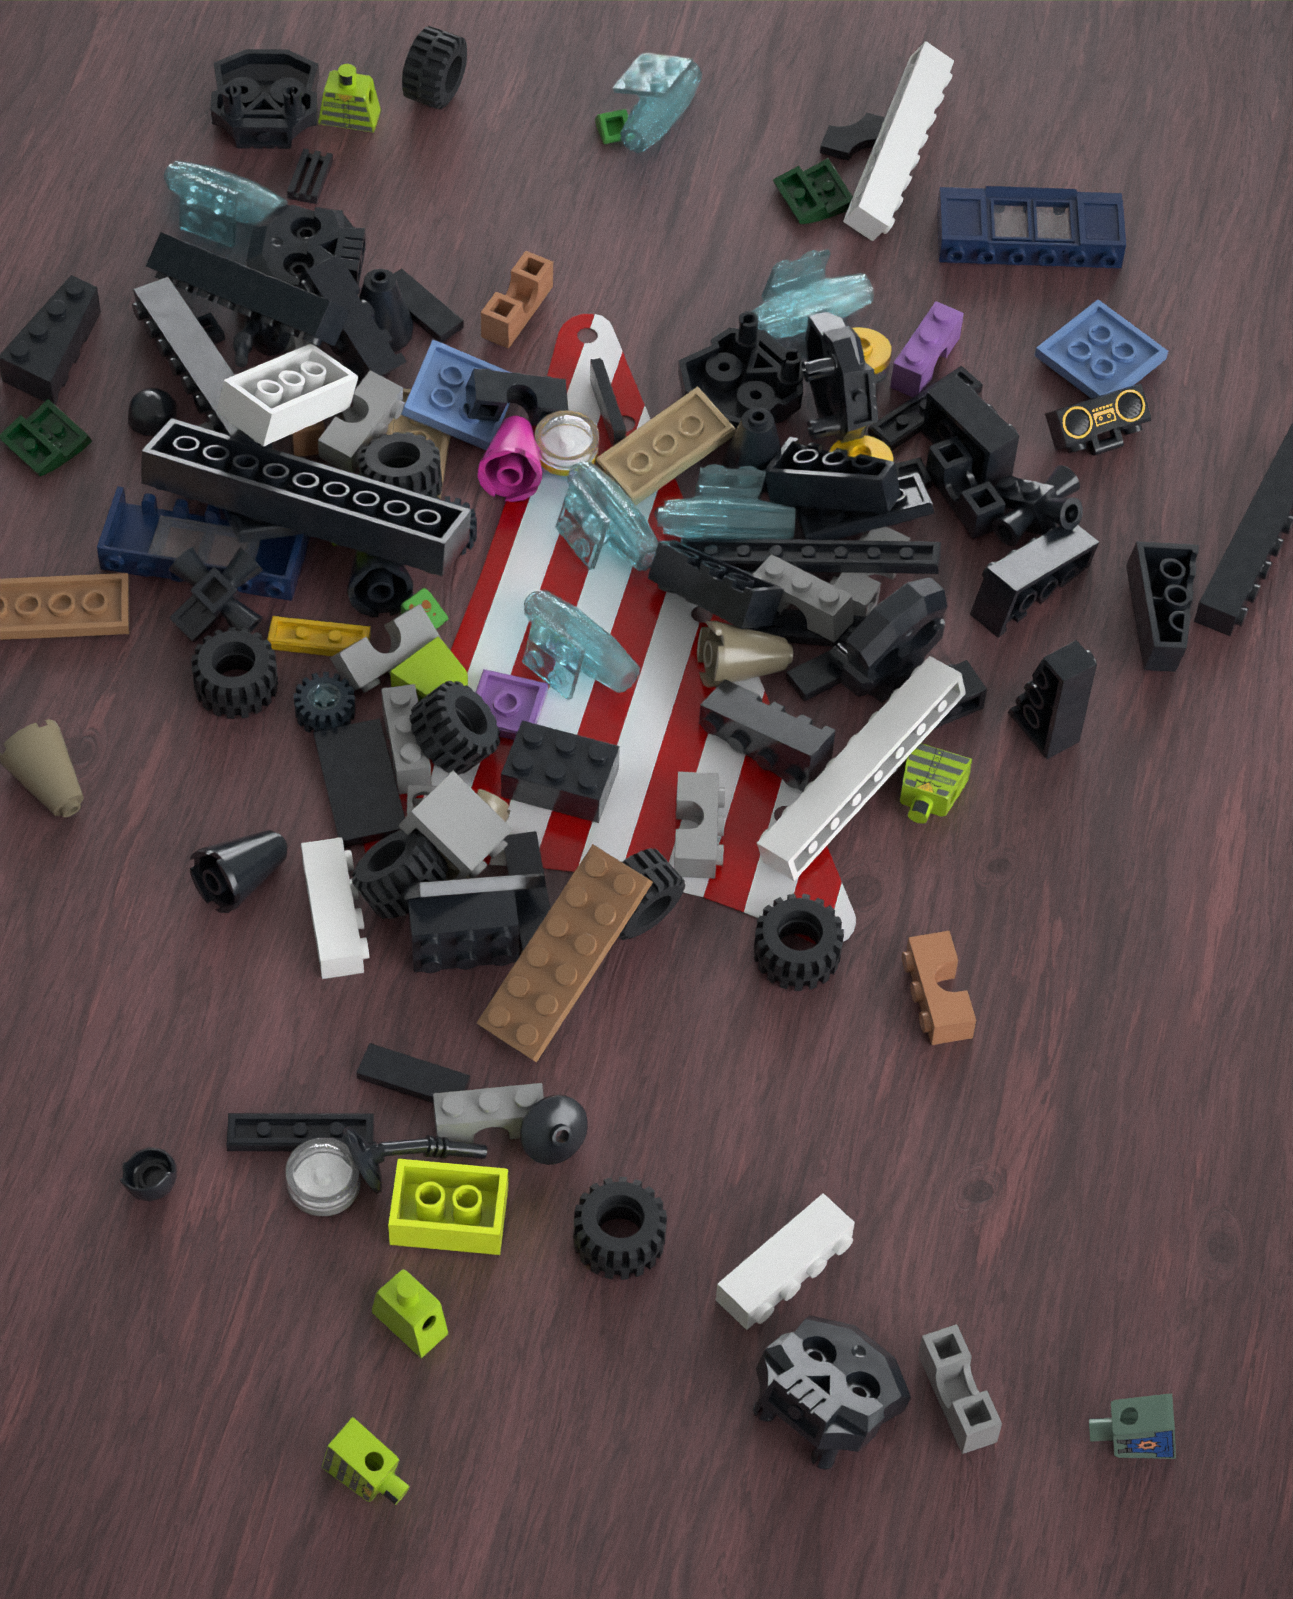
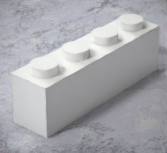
[301,837,369,979]
[716,1193,855,1330]

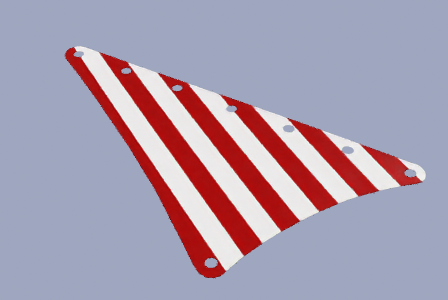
[363,314,856,944]

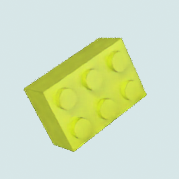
[388,1159,508,1255]

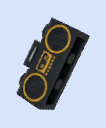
[1045,384,1151,456]

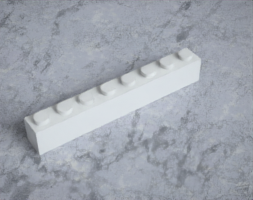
[843,41,954,241]
[757,656,966,881]

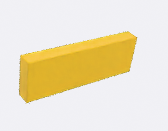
[267,616,371,656]

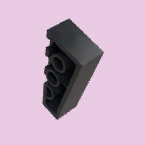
[970,525,1099,638]

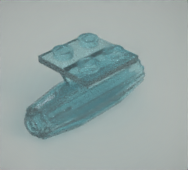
[613,53,702,153]
[164,160,288,248]
[752,249,874,339]
[555,461,659,571]
[657,465,795,539]
[522,589,640,700]

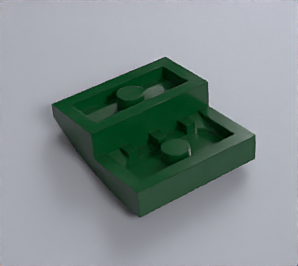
[773,158,853,224]
[0,399,92,476]

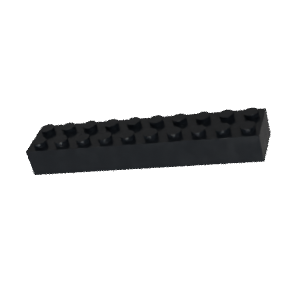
[141,418,471,576]

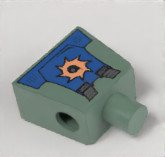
[1089,1394,1176,1459]

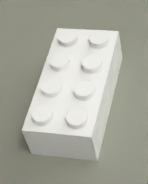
[216,343,358,446]

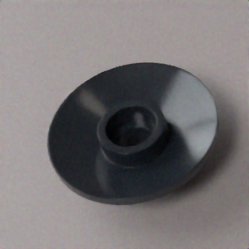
[520,1095,588,1165]

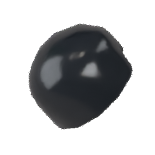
[128,388,177,436]
[120,1147,177,1202]

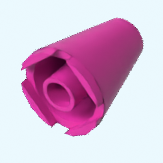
[478,416,543,502]

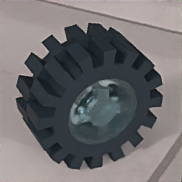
[294,672,356,733]

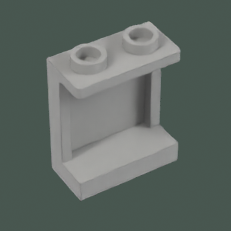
[398,771,513,880]

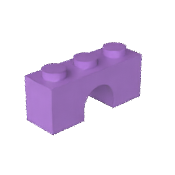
[890,301,964,397]

